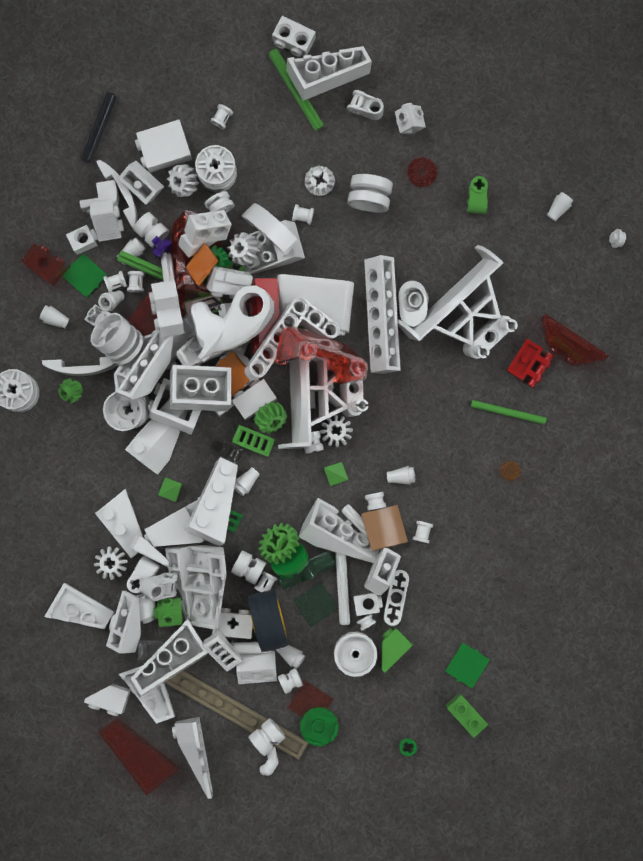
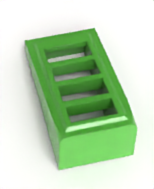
[232,425,275,457]

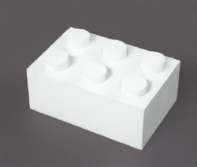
[170,365,231,411]

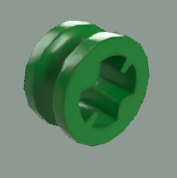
[399,738,417,757]

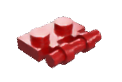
[506,338,554,388]

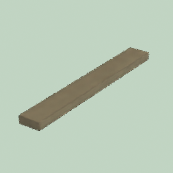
[164,670,308,760]

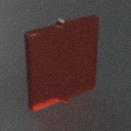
[287,681,333,717]

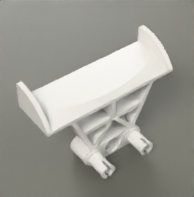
[397,245,518,359]
[278,330,368,449]

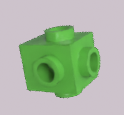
[154,598,183,627]

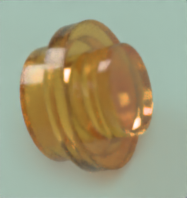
[501,461,520,480]

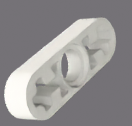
[384,570,409,626]

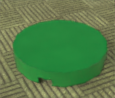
[271,543,308,578]
[300,706,339,747]

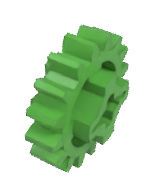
[258,523,300,564]

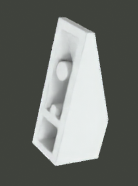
[106,591,141,653]

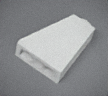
[144,507,205,547]

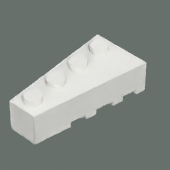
[129,619,208,698]

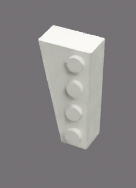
[286,46,372,101]
[185,457,238,547]

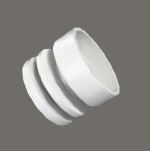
[195,145,237,192]
[91,313,143,365]
[0,369,39,412]
[103,392,151,431]

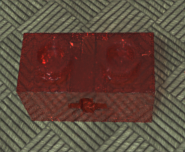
[20,243,67,287]

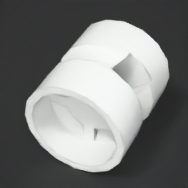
[133,212,169,248]
[231,550,266,585]
[249,718,286,756]

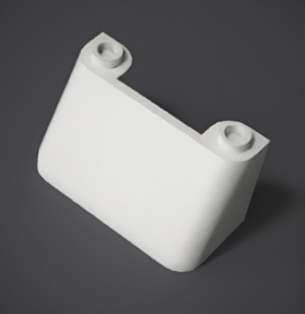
[277,274,354,336]

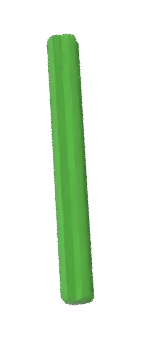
[269,49,323,131]

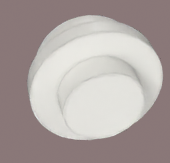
[609,229,626,248]

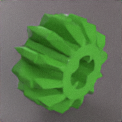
[254,401,288,434]

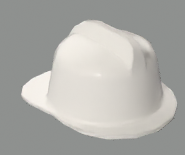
[398,281,429,326]

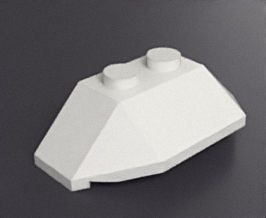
[114,330,173,400]

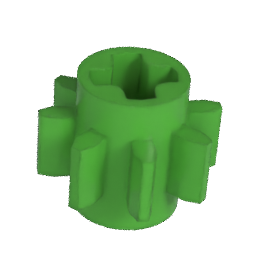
[58,378,83,403]

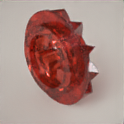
[407,156,438,187]

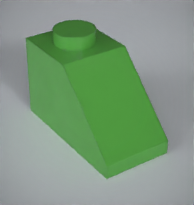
[381,627,412,672]

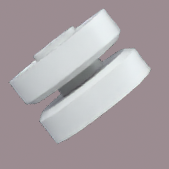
[347,174,393,213]
[334,631,377,677]

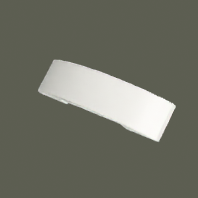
[96,160,138,228]
[241,203,299,254]
[42,357,118,376]

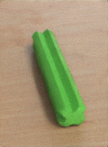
[117,251,164,281]

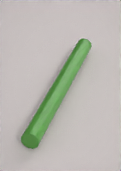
[470,400,547,425]

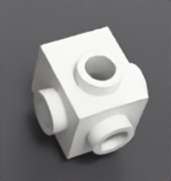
[395,103,426,134]

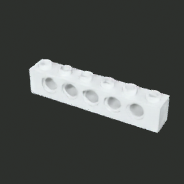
[364,255,400,374]

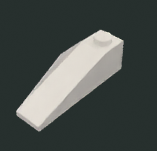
[125,399,188,475]
[299,498,379,563]

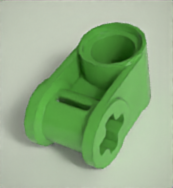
[467,176,488,214]

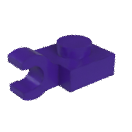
[151,236,173,260]

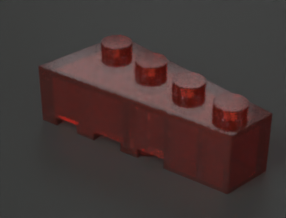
[98,717,180,796]

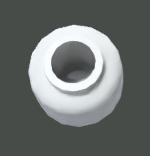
[137,593,156,624]

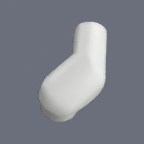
[260,746,279,776]

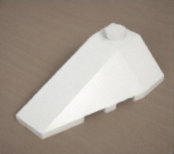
[172,717,213,799]

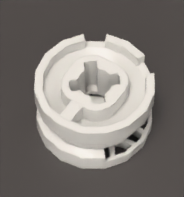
[204,191,235,213]

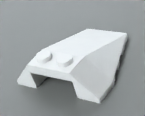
[165,544,226,630]

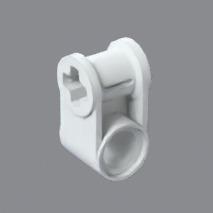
[347,90,384,120]
[127,556,160,593]
[139,572,178,601]

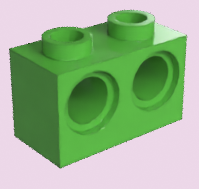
[445,693,488,738]

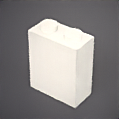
[135,119,192,173]

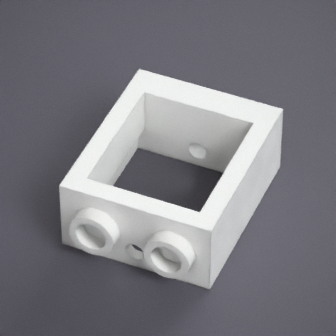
[147,378,201,435]

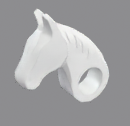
[190,285,274,362]

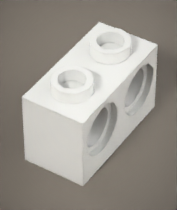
[272,16,316,57]
[184,210,232,245]

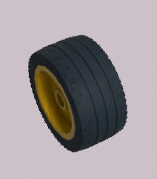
[248,590,289,652]

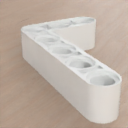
[245,298,340,380]

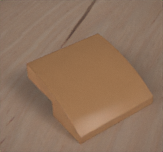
[361,505,408,552]

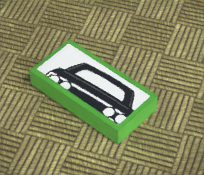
[183,294,223,314]

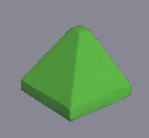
[324,462,348,486]
[158,477,183,502]

